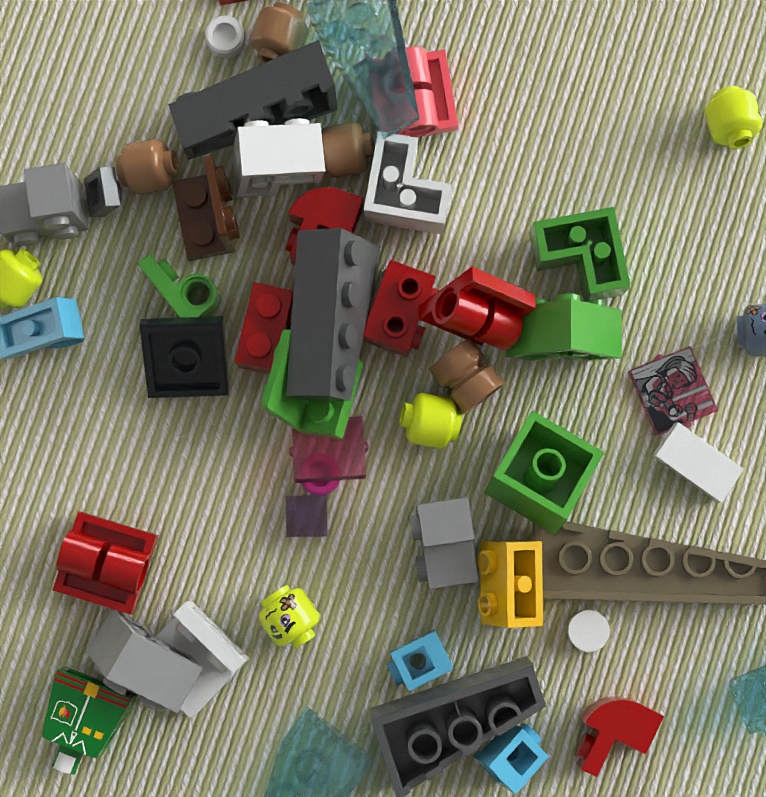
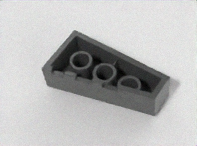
[168,40,338,160]
[286,228,381,401]
[370,656,546,797]

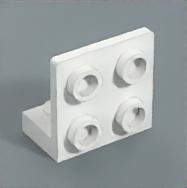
[156,601,250,718]

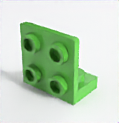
[261,330,364,440]

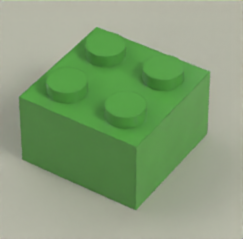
[484,410,605,535]

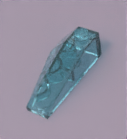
[306,0,420,139]
[264,706,373,797]

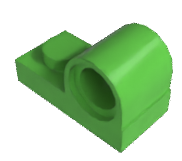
[138,253,221,318]

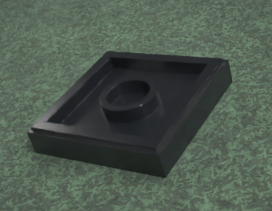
[139,316,230,398]

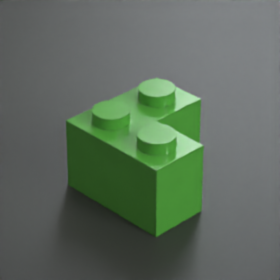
[529,207,631,300]
[506,294,622,362]

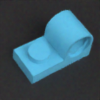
[0,297,85,359]

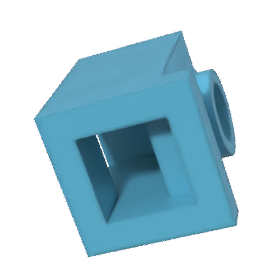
[386,629,454,691]
[473,723,549,795]

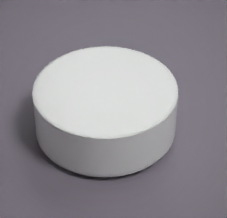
[205,16,245,58]
[567,610,610,652]

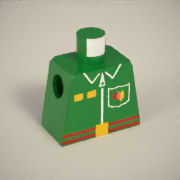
[42,667,138,774]

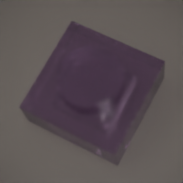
[286,495,328,537]

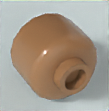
[250,2,308,63]
[321,121,375,178]
[116,139,179,195]

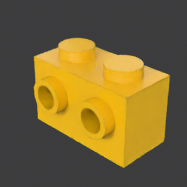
[477,540,543,628]

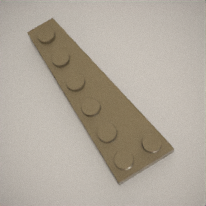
[533,521,766,605]

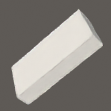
[652,422,744,503]

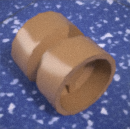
[429,338,505,415]

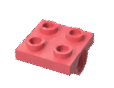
[367,47,459,137]

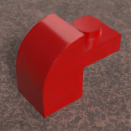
[286,187,364,265]
[575,696,664,777]

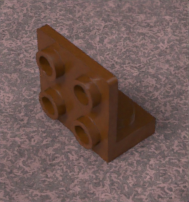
[172,155,240,261]

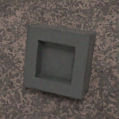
[84,167,122,217]

